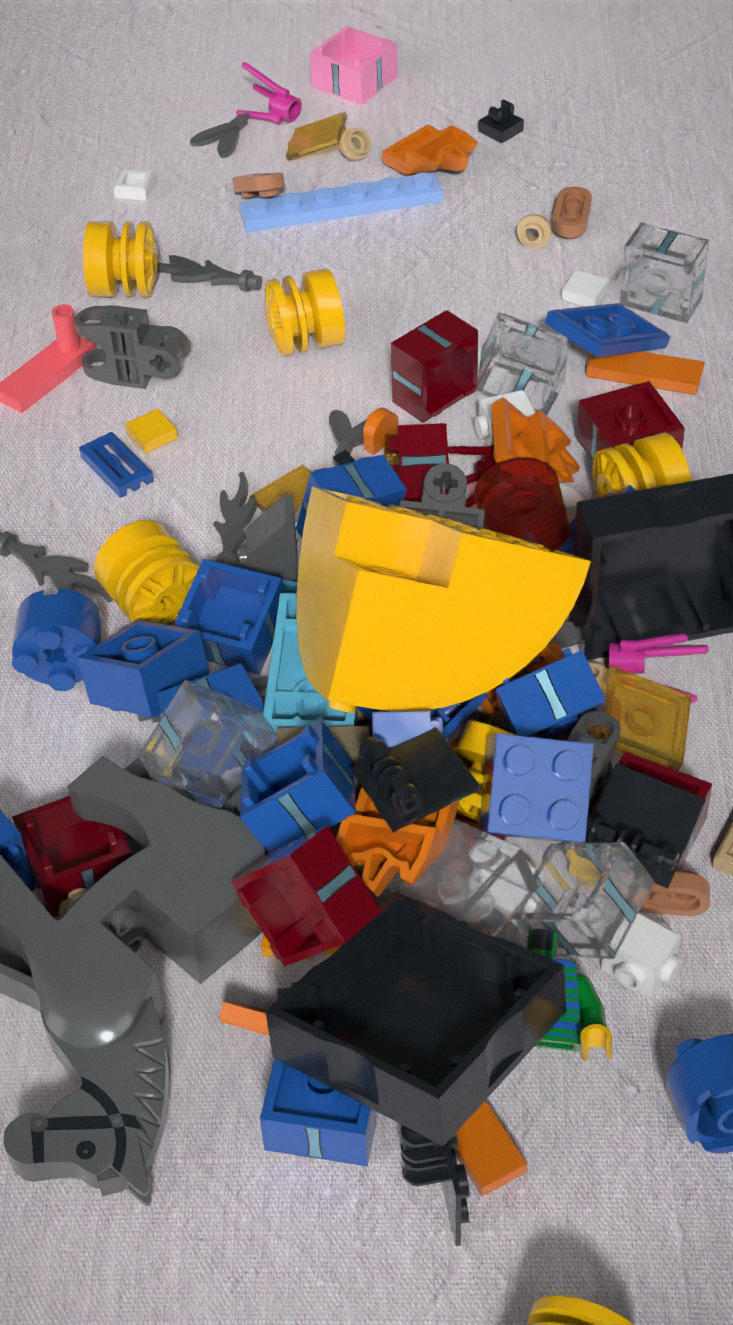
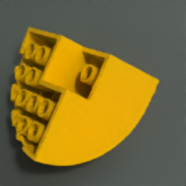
[296,486,591,713]

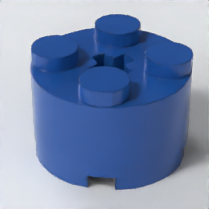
[12,589,102,691]
[666,1033,733,1153]

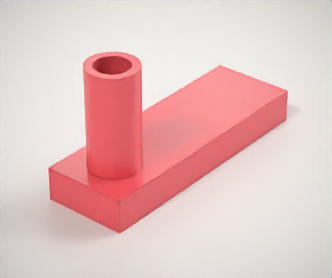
[0,304,96,413]

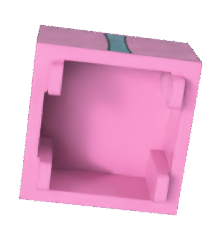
[310,25,398,105]

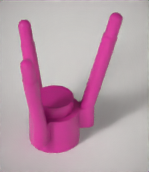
[236,62,302,125]
[609,634,709,703]

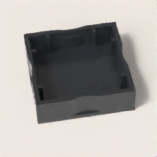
[569,474,733,660]
[265,891,567,1146]

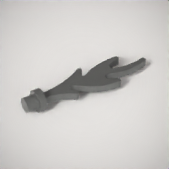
[158,255,262,292]
[213,472,258,567]
[0,531,113,603]

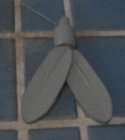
[190,113,250,158]
[329,410,367,455]

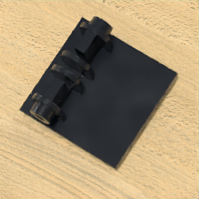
[351,727,481,832]
[578,763,706,889]
[400,1125,470,1246]

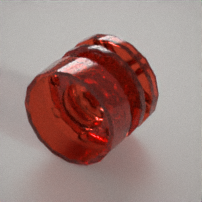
[473,457,571,553]

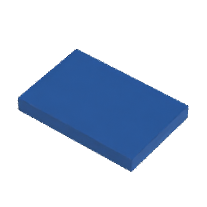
[544,303,671,357]

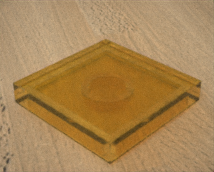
[594,666,692,771]

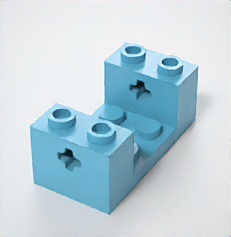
[262,593,359,753]

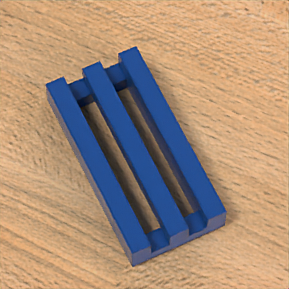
[79,432,153,498]

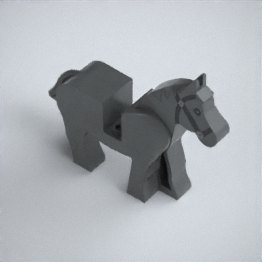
[0,754,268,1206]

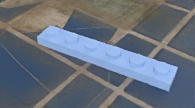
[239,172,443,233]

